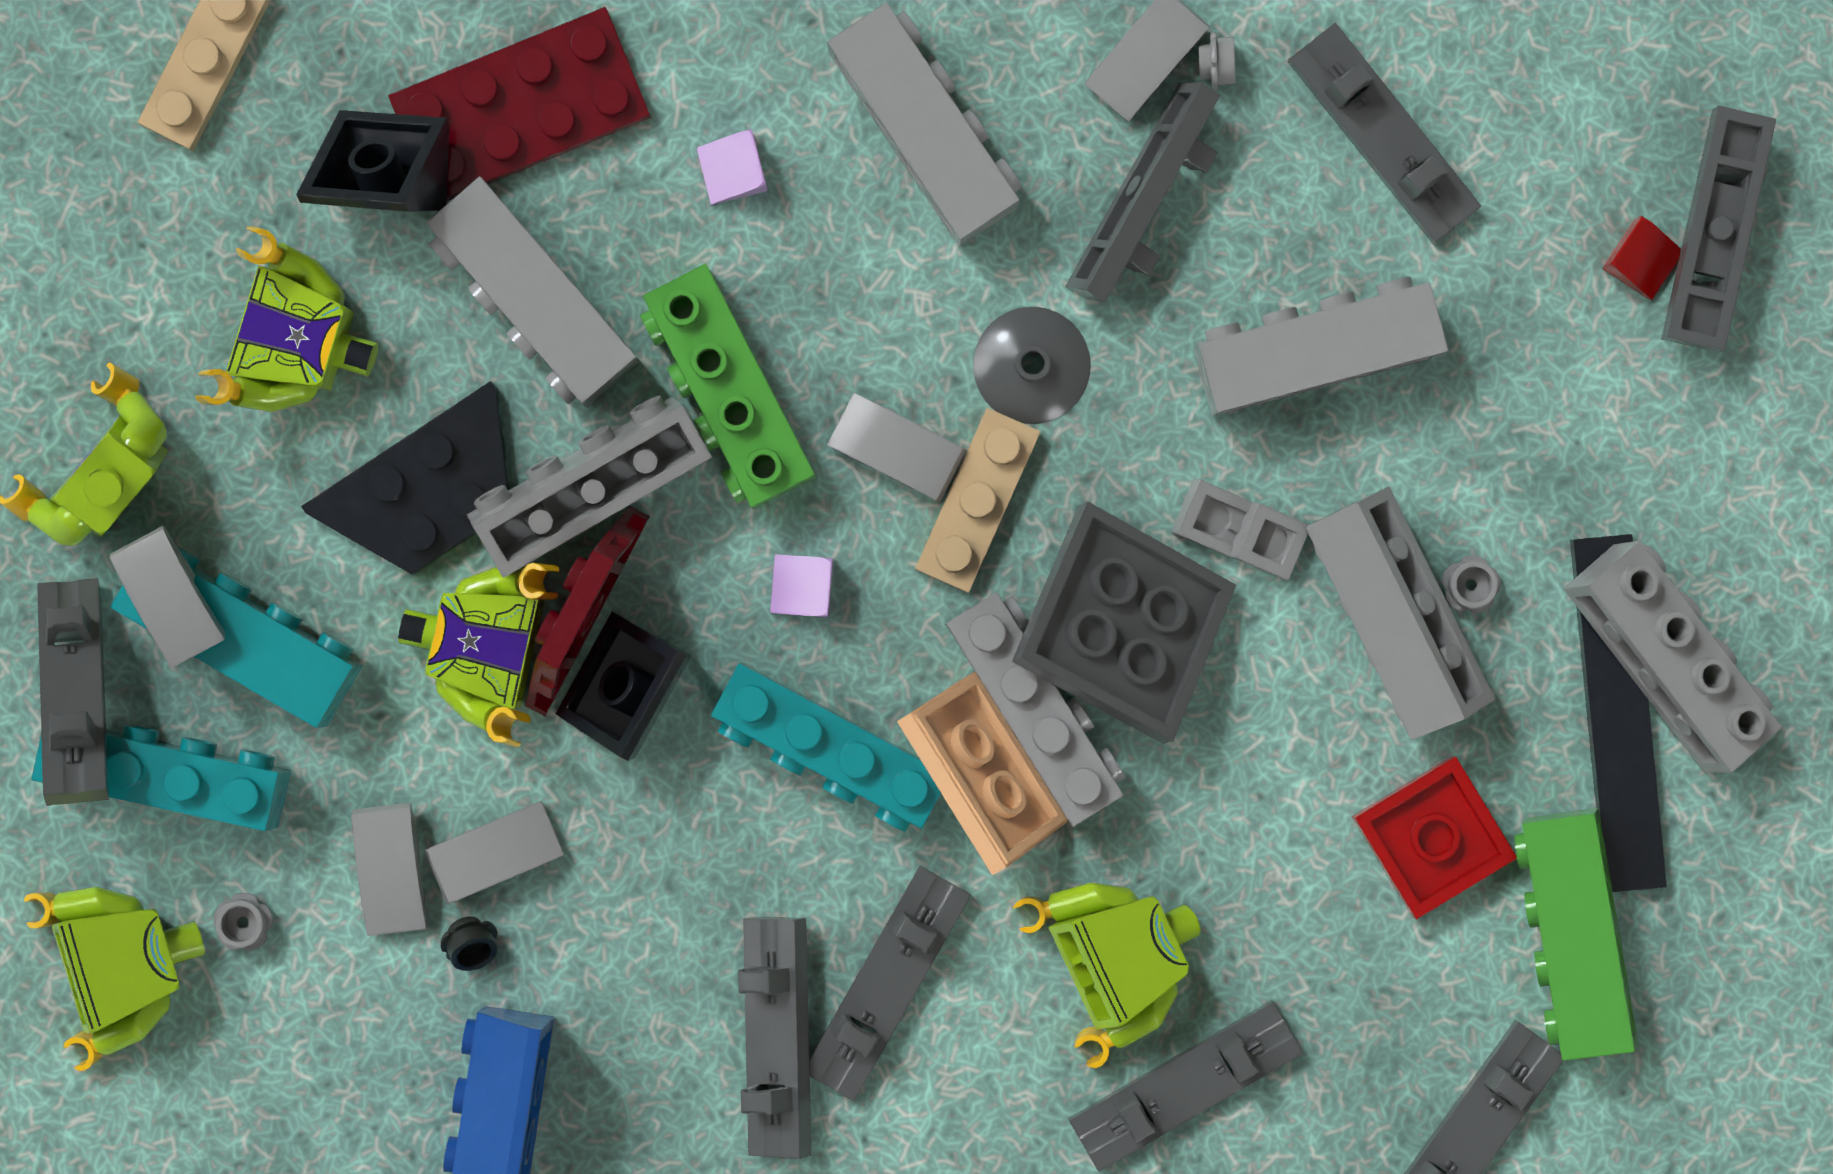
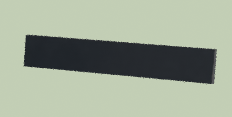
[1570,534,1667,892]

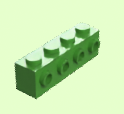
[640,263,817,510]
[1514,808,1638,1061]

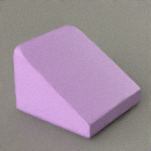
[697,129,768,205]
[770,554,834,618]

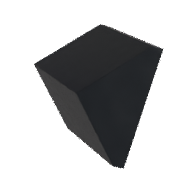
[296,110,450,212]
[555,611,692,761]

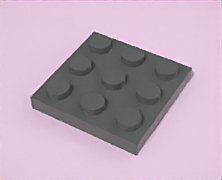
[1012,501,1236,744]

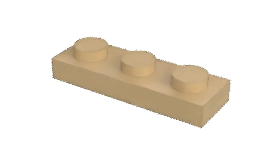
[137,0,271,152]
[915,408,1041,593]

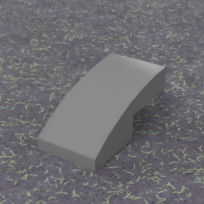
[1084,0,1211,122]
[827,393,967,503]
[1171,478,1309,580]
[110,525,225,668]
[424,801,564,904]
[351,803,428,936]

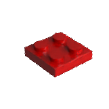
[1352,756,1517,920]

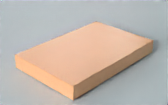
[897,672,1068,875]

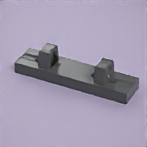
[1287,22,1482,245]
[1065,83,1220,302]
[1661,106,1776,353]
[37,578,109,806]
[809,865,971,1101]
[738,917,811,1159]
[1068,1000,1304,1172]
[1404,1020,1563,1174]

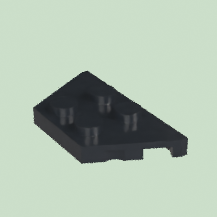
[301,381,510,575]

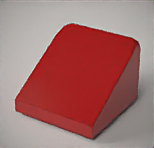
[1602,215,1681,301]

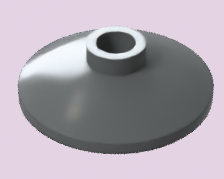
[973,307,1090,424]

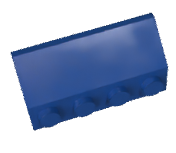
[443,1006,554,1174]

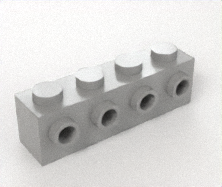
[827,2,1022,247]
[426,176,641,408]
[1194,277,1449,417]
[467,396,712,578]
[1305,486,1495,740]
[1563,541,1782,773]
[946,592,1126,827]

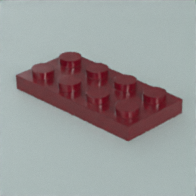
[388,6,651,201]

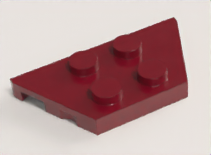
[525,505,650,717]

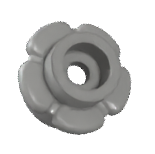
[1199,32,1236,91]
[1442,555,1501,614]
[214,893,273,951]

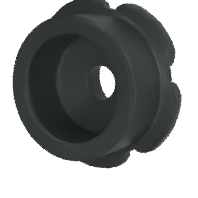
[440,916,498,971]

